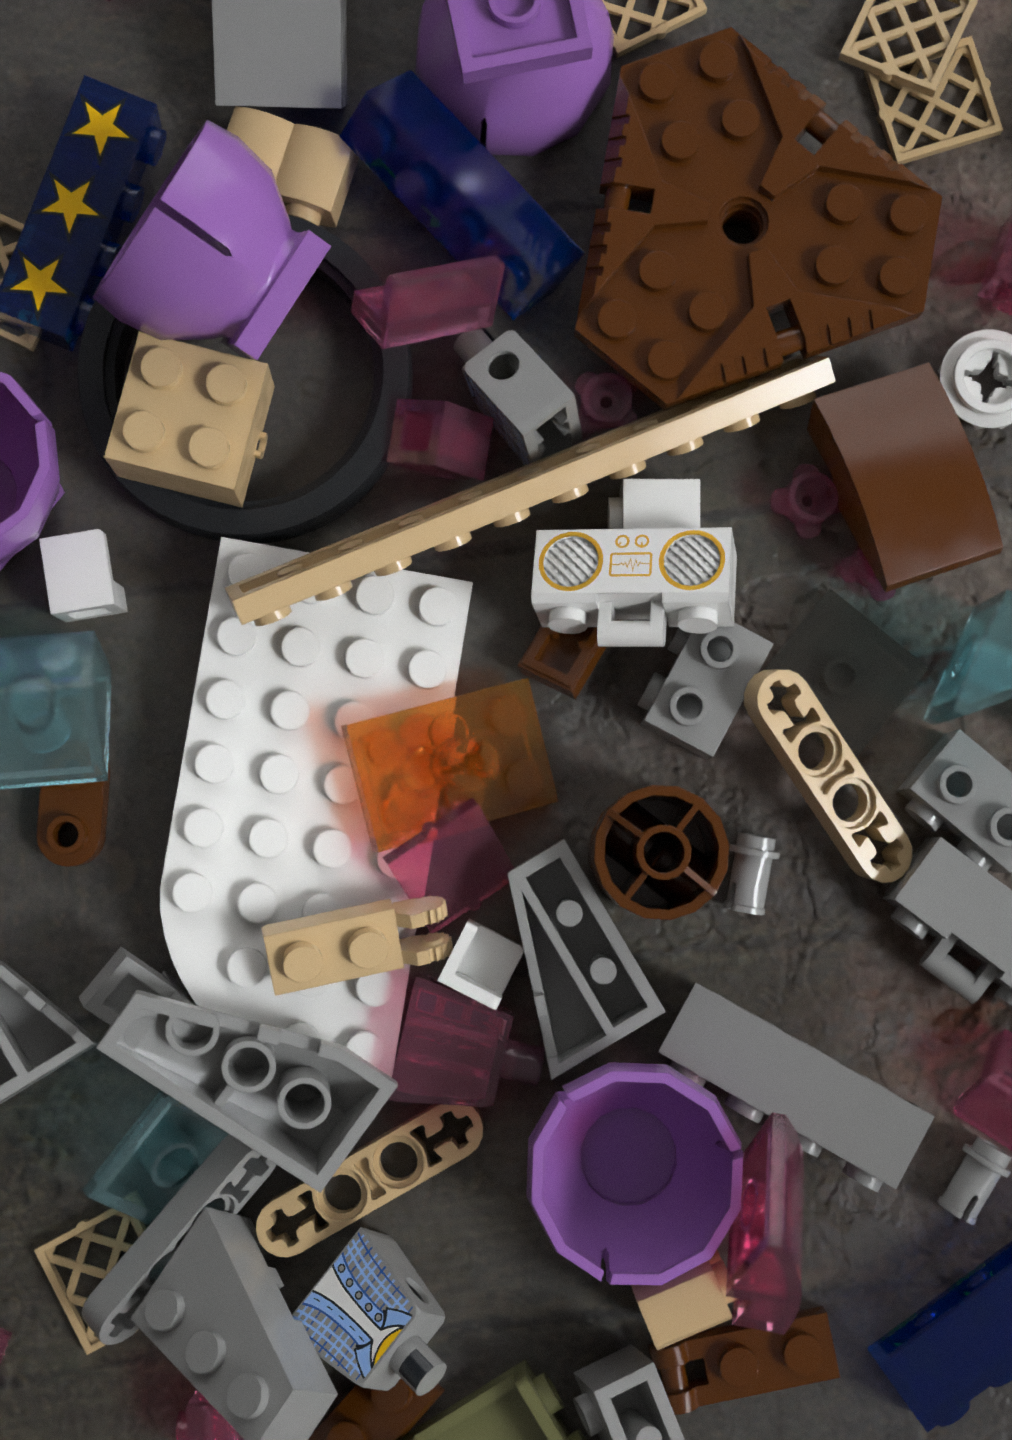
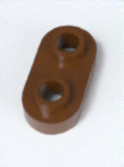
[37,739,111,867]

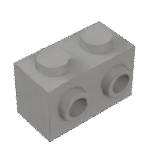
[637,622,774,760]
[897,729,1012,873]
[573,1344,685,1440]

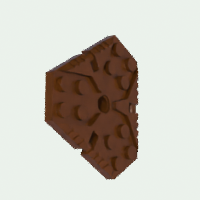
[574,27,942,410]

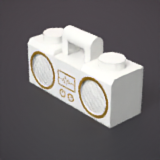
[531,527,737,647]

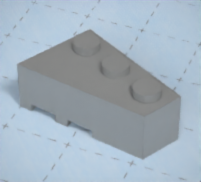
[507,839,666,1080]

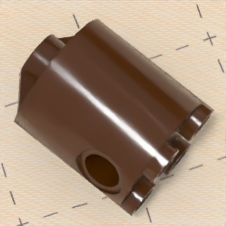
[588,785,729,920]

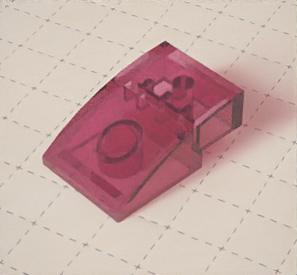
[726,1112,804,1335]

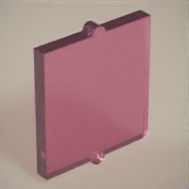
[382,797,514,933]

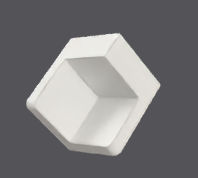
[39,529,128,622]
[437,919,524,1010]

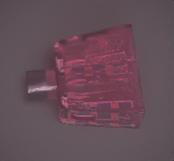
[388,973,545,1107]

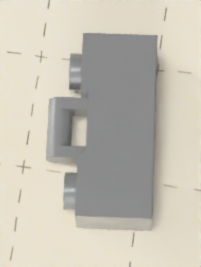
[883,837,1012,1010]

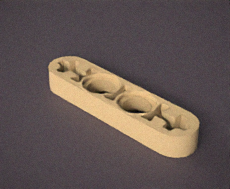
[744,669,912,883]
[256,1097,484,1257]

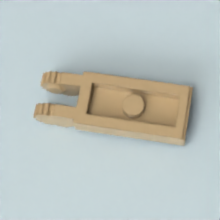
[261,895,453,996]

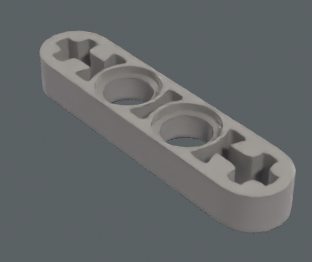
[82,1134,277,1345]

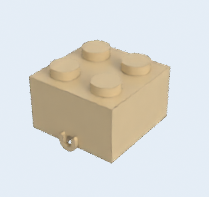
[104,331,275,508]

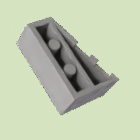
[0,959,99,1104]
[130,1207,338,1440]

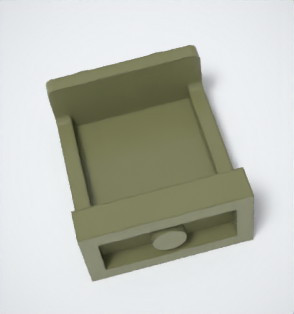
[401,1359,587,1440]

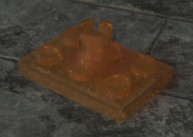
[341,678,559,852]

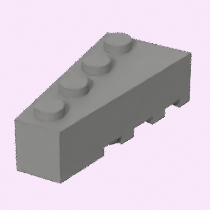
[658,983,935,1192]

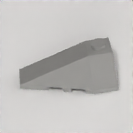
[96,990,398,1193]

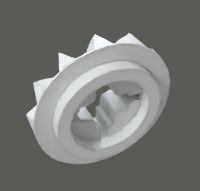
[938,329,1012,430]

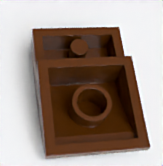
[807,362,1003,593]

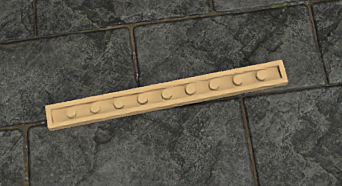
[225,354,836,626]

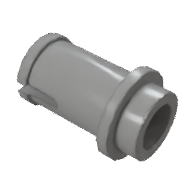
[723,832,780,915]
[937,1136,1012,1225]

